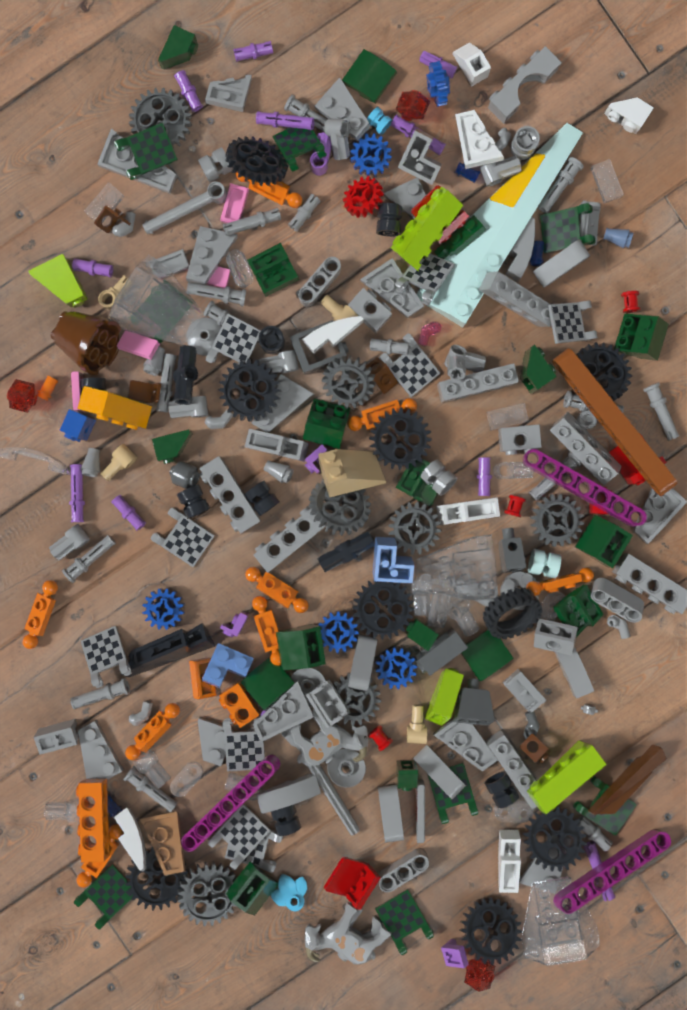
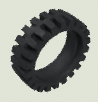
[483,587,542,639]

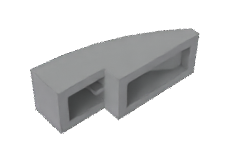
[505,217,535,282]
[245,429,309,462]
[555,646,594,699]
[256,774,321,814]

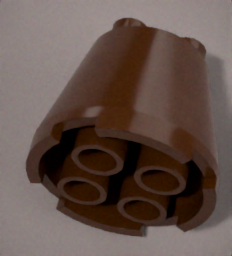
[51,311,122,375]

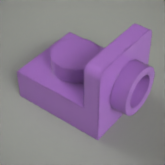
[305,445,327,474]
[220,611,249,637]
[441,939,469,968]

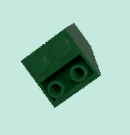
[614,313,669,361]
[520,344,557,394]
[303,398,351,449]
[575,515,633,568]
[276,624,326,670]
[226,861,278,916]

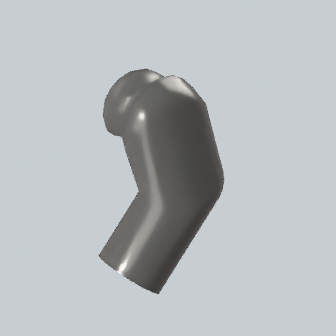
[524,711,540,739]

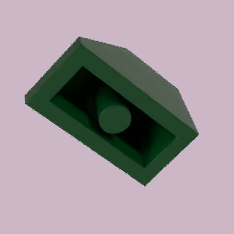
[158,25,198,70]
[152,429,193,465]
[405,618,439,652]
[396,760,418,791]

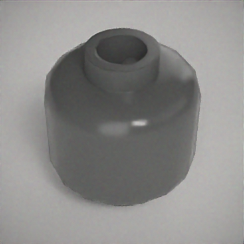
[170,461,200,489]

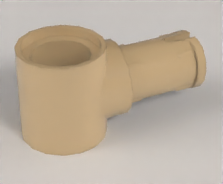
[98,275,133,311]
[321,295,358,321]
[101,444,138,481]
[407,705,427,744]

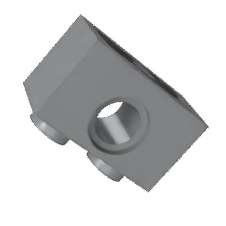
[348,288,392,334]
[498,425,542,455]
[534,618,578,656]

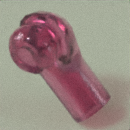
[418,321,442,346]

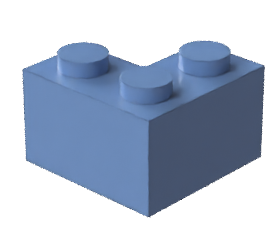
[372,537,415,583]
[202,643,254,688]

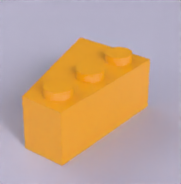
[77,386,152,430]

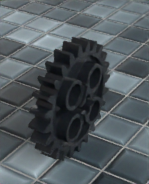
[225,136,288,186]
[576,342,632,402]
[218,359,281,422]
[369,407,432,470]
[352,581,414,640]
[523,806,587,872]
[125,846,188,911]
[459,897,523,965]

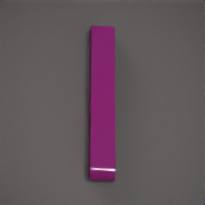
[523,449,647,527]
[181,754,281,852]
[553,829,671,914]

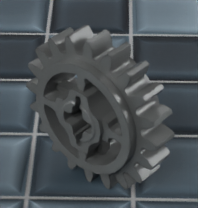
[322,355,376,408]
[530,494,584,547]
[388,501,442,555]
[334,672,381,726]

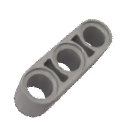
[533,239,590,288]
[298,257,341,307]
[591,578,644,623]
[348,634,377,691]
[413,745,466,799]
[378,785,404,843]
[379,848,429,892]

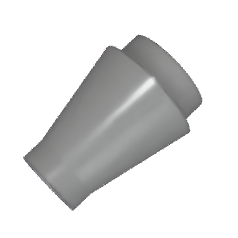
[143,347,165,376]
[81,448,100,477]
[264,460,294,483]

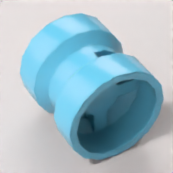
[367,107,393,135]

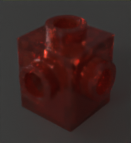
[395,90,430,121]
[7,379,37,413]
[464,957,496,992]

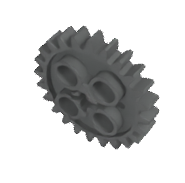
[129,88,192,149]
[308,479,371,536]
[177,861,237,927]

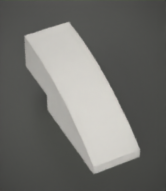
[303,316,363,354]
[436,497,500,525]
[114,808,146,871]
[498,830,521,893]

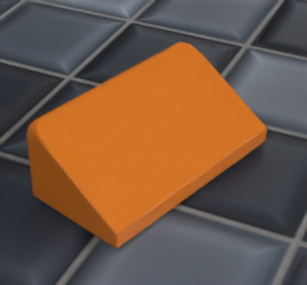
[189,658,216,699]

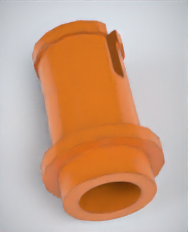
[37,375,59,401]

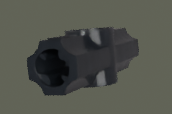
[173,345,198,405]
[317,531,375,572]

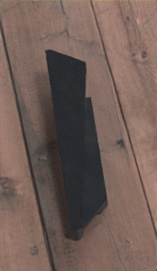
[121,623,215,677]

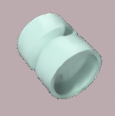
[528,549,561,579]

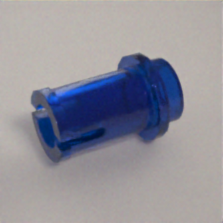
[454,162,480,183]
[529,241,544,267]
[108,794,123,819]

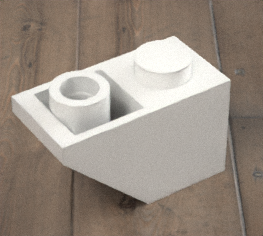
[452,43,491,87]
[604,97,653,134]

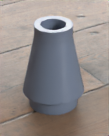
[603,228,634,249]

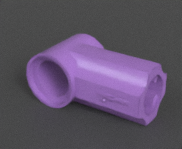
[310,132,332,176]

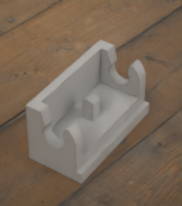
[579,200,601,246]
[502,669,547,712]
[306,680,350,728]
[33,719,79,755]

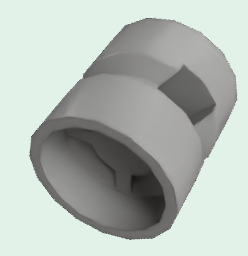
[510,126,540,160]
[198,147,232,183]
[421,459,458,496]

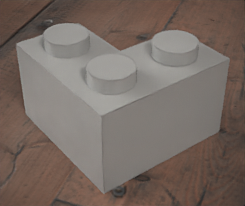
[398,128,442,185]

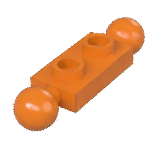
[236,172,302,208]
[347,398,417,431]
[245,567,309,613]
[526,567,594,596]
[22,580,58,649]
[252,596,281,666]
[125,703,180,760]
[76,824,124,888]

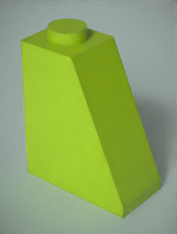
[28,254,88,308]
[424,668,464,726]

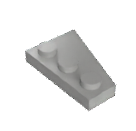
[315,77,370,141]
[186,226,238,285]
[360,258,424,318]
[252,374,314,433]
[632,488,687,544]
[253,681,314,742]
[78,720,124,780]
[433,720,498,771]
[519,833,571,894]

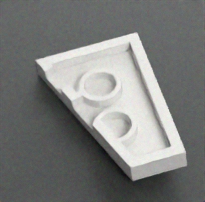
[455,110,504,169]

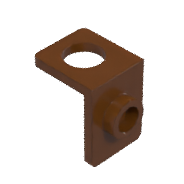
[94,205,131,233]
[365,357,398,394]
[128,380,161,404]
[520,734,551,764]

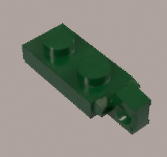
[434,215,486,259]

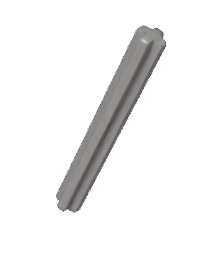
[308,765,359,836]

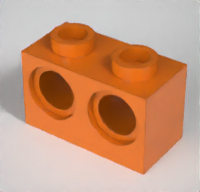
[219,680,261,728]

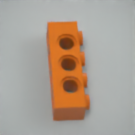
[76,778,110,862]

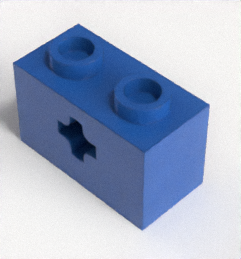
[59,409,96,442]

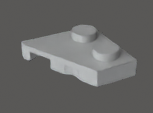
[384,178,426,220]
[198,717,234,766]

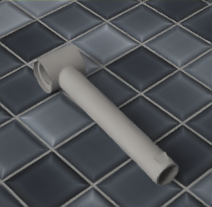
[142,181,227,235]

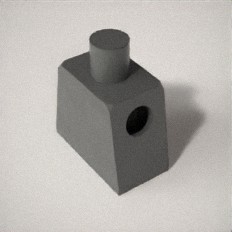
[498,528,526,573]
[453,679,494,726]

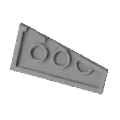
[97,129,177,194]

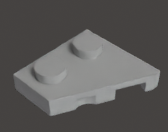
[205,75,252,112]

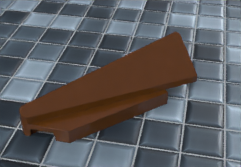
[588,744,667,815]

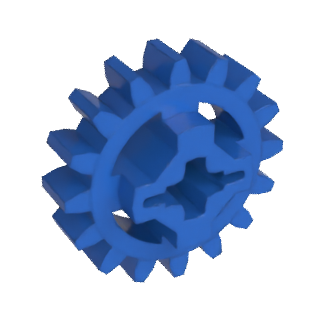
[426,61,450,107]
[350,133,392,177]
[142,588,185,630]
[319,611,359,653]
[375,647,417,690]

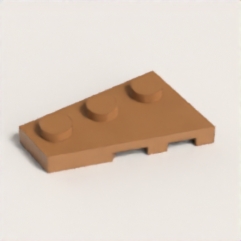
[140,812,186,875]

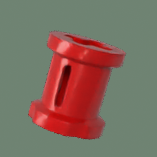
[621,290,641,313]
[504,495,526,518]
[368,725,393,751]

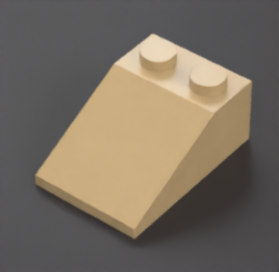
[318,449,386,497]

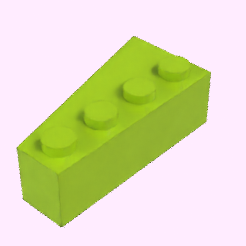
[391,187,463,271]
[526,740,606,814]

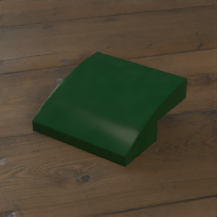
[342,49,397,104]
[247,243,299,297]
[395,459,438,508]
[553,584,604,638]
[461,629,513,681]
[241,657,296,711]

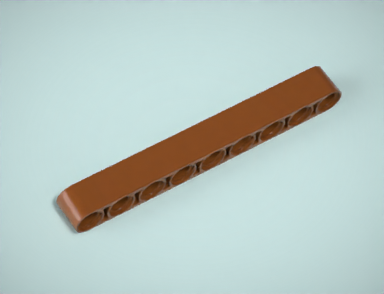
[552,348,678,497]

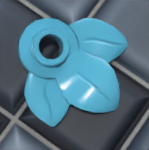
[271,874,307,912]

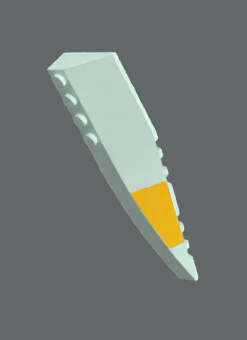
[417,123,583,328]

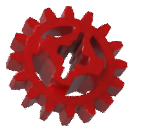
[343,176,384,218]

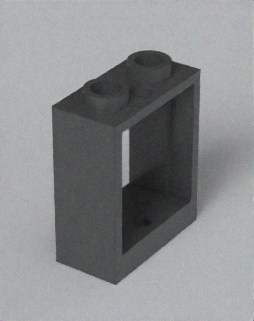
[290,320,349,375]
[415,628,468,676]

